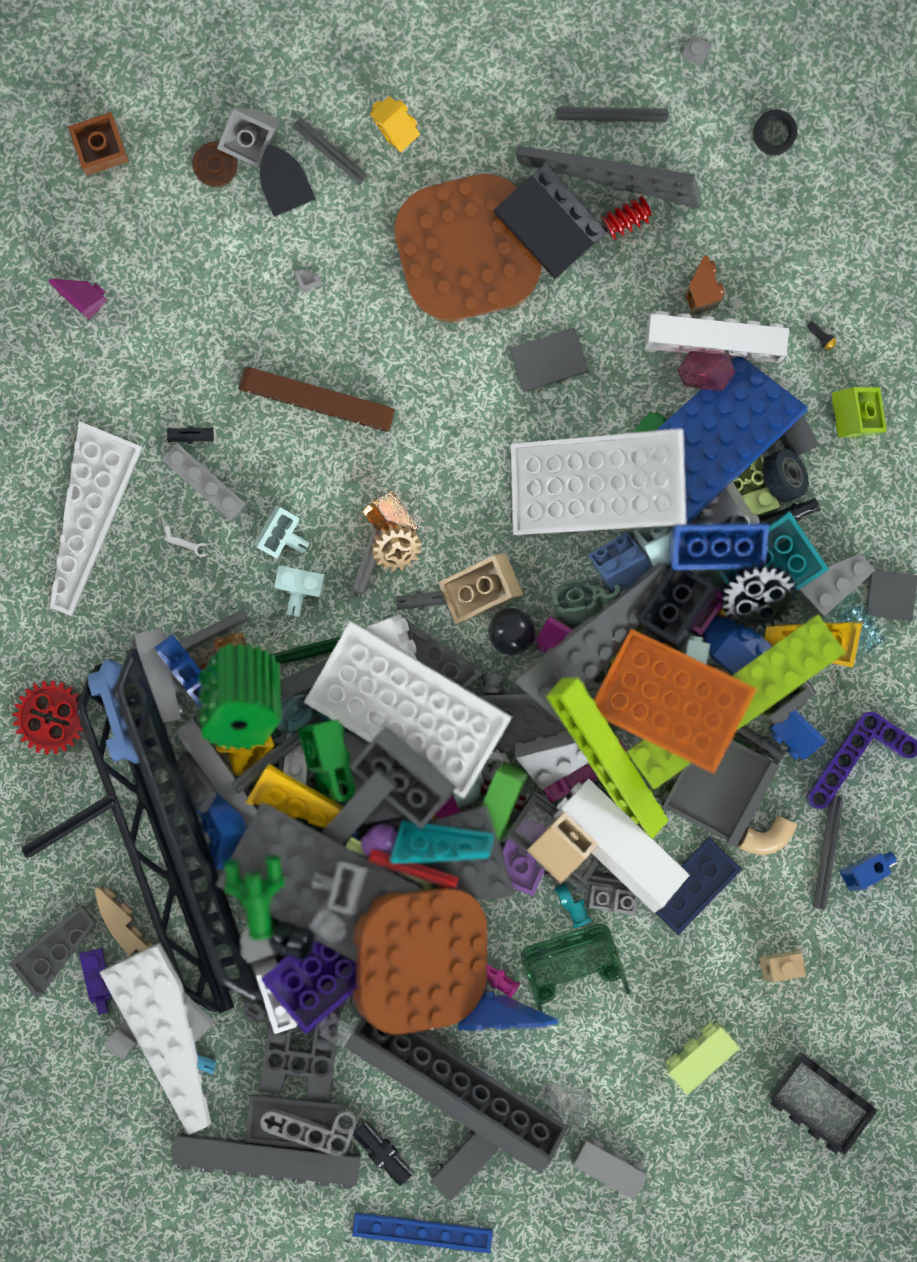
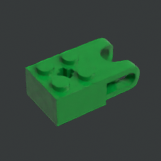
[297,719,355,802]

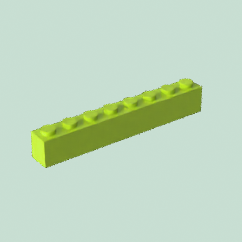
[546,678,669,839]

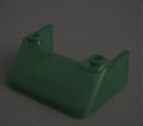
[521,924,631,1013]

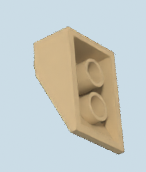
[438,553,523,624]

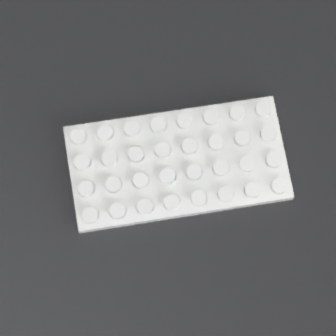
[511,429,686,535]
[304,622,512,798]

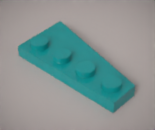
[390,821,494,864]

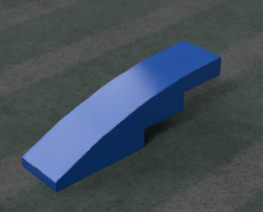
[154,634,201,709]

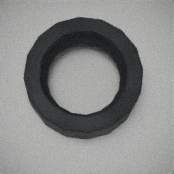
[753,109,798,156]

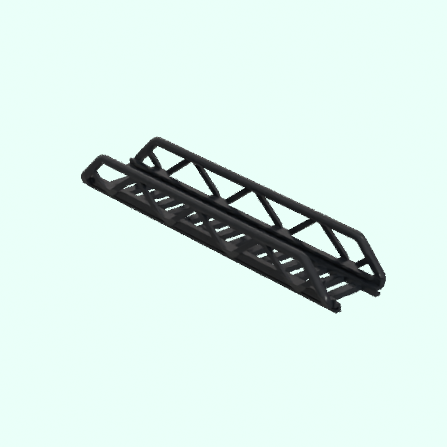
[77,648,264,1013]

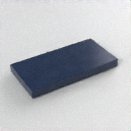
[655,837,742,935]

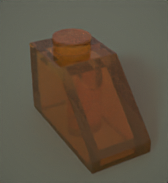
[363,491,419,531]

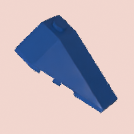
[193,791,249,870]
[458,991,559,1030]

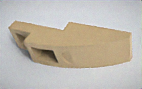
[95,886,156,956]

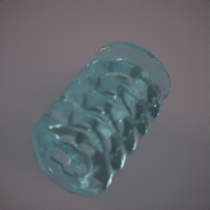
[836,604,886,655]

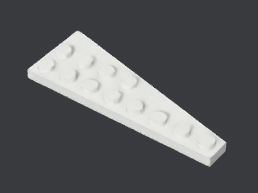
[50,421,143,616]

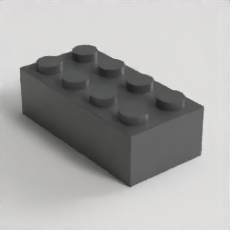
[350,725,457,829]

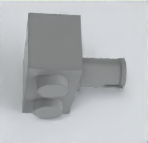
[312,862,368,915]

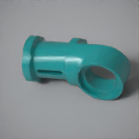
[554,883,592,929]

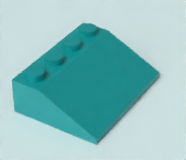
[716,510,829,608]

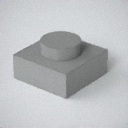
[681,35,712,67]

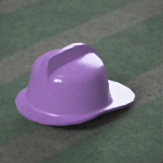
[361,824,398,857]

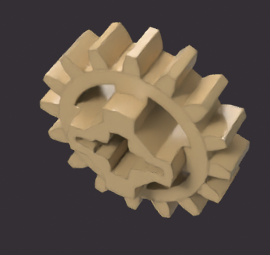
[371,524,422,572]

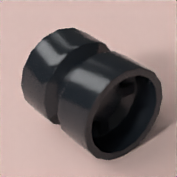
[271,921,315,961]

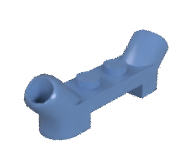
[88,659,139,764]

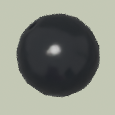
[488,608,536,656]

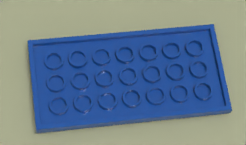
[656,356,808,524]

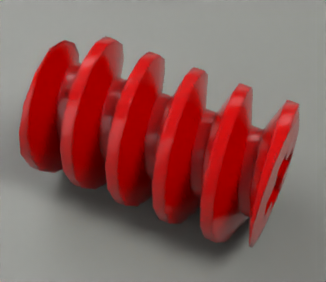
[600,195,652,240]

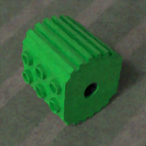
[198,643,281,750]

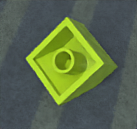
[832,387,887,438]

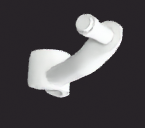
[164,526,208,558]

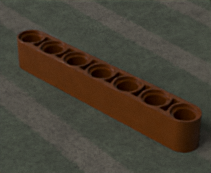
[238,367,395,432]

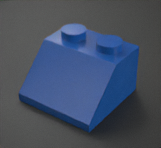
[769,710,827,760]

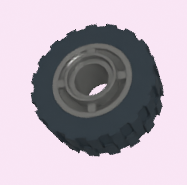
[762,449,809,503]

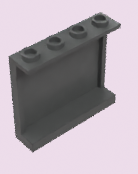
[660,739,780,847]

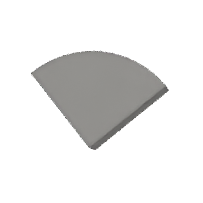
[293,269,323,293]

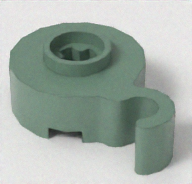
[552,579,621,624]

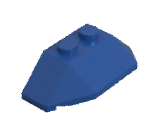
[702,616,773,675]

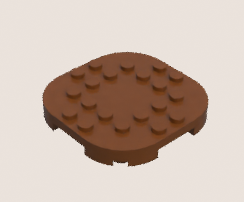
[395,174,542,322]
[353,886,487,1034]

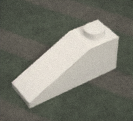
[252,955,297,1034]

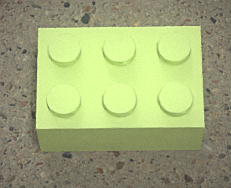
[665,1022,740,1095]

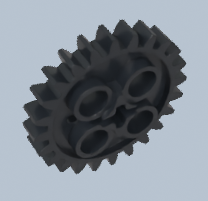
[721,561,797,630]

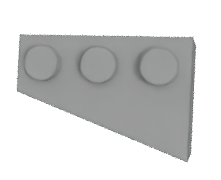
[797,553,875,618]
[515,730,589,790]

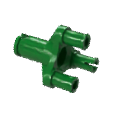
[224,855,285,940]

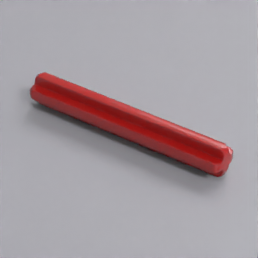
[368,849,458,889]

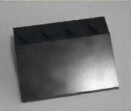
[493,163,608,279]

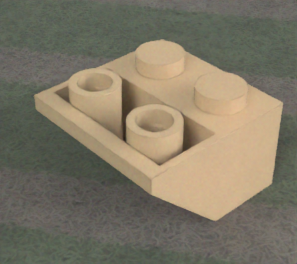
[527,811,598,883]

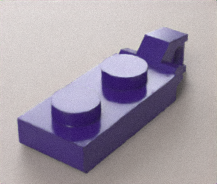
[79,948,112,1015]

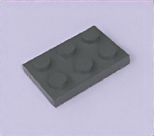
[759,685,812,724]

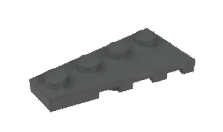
[406,620,483,689]
[9,905,97,1000]

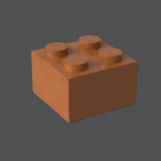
[68,112,130,176]

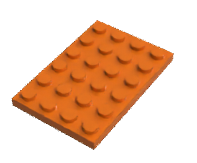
[594,629,757,774]

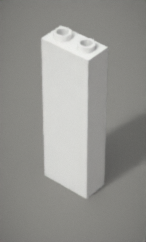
[553,779,689,913]

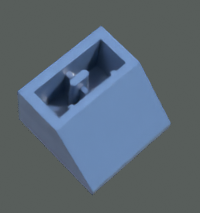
[588,532,651,594]

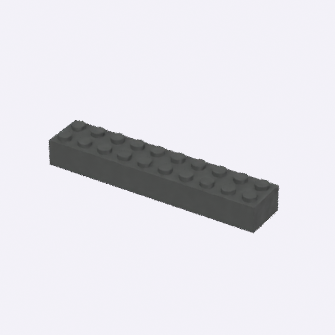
[344,1016,568,1174]

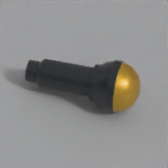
[806,321,836,350]

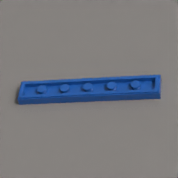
[352,1212,493,1254]

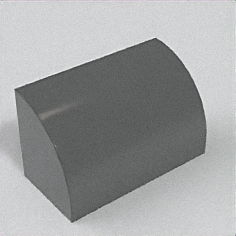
[780,415,819,456]

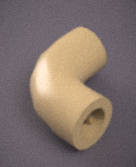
[737,815,798,856]

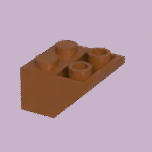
[685,255,725,315]

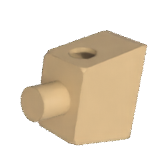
[759,949,806,982]

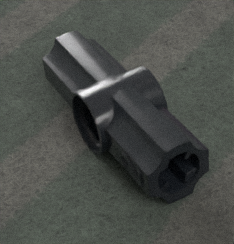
[352,1121,414,1186]

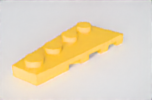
[764,622,863,668]
[245,764,344,828]

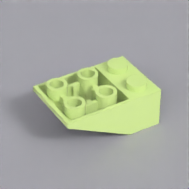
[733,454,780,523]

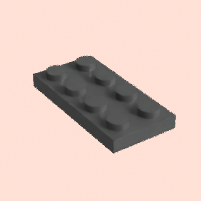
[245,1094,343,1149]

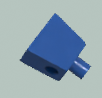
[839,851,897,891]

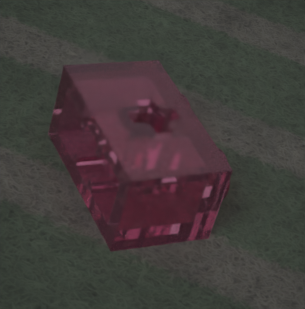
[677,351,735,391]

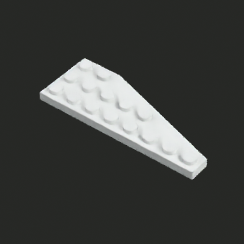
[100,943,211,1135]

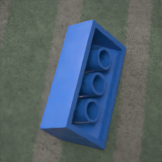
[668,523,769,570]

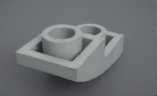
[586,885,638,915]

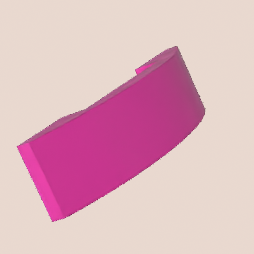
[543,739,632,803]

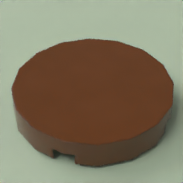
[192,141,238,188]

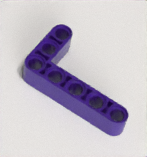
[806,712,917,809]

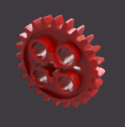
[12,680,88,755]

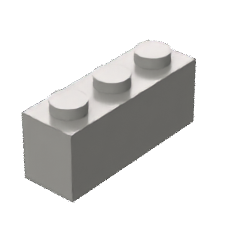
[572,1137,648,1200]

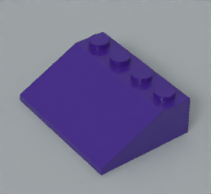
[260,940,357,1034]

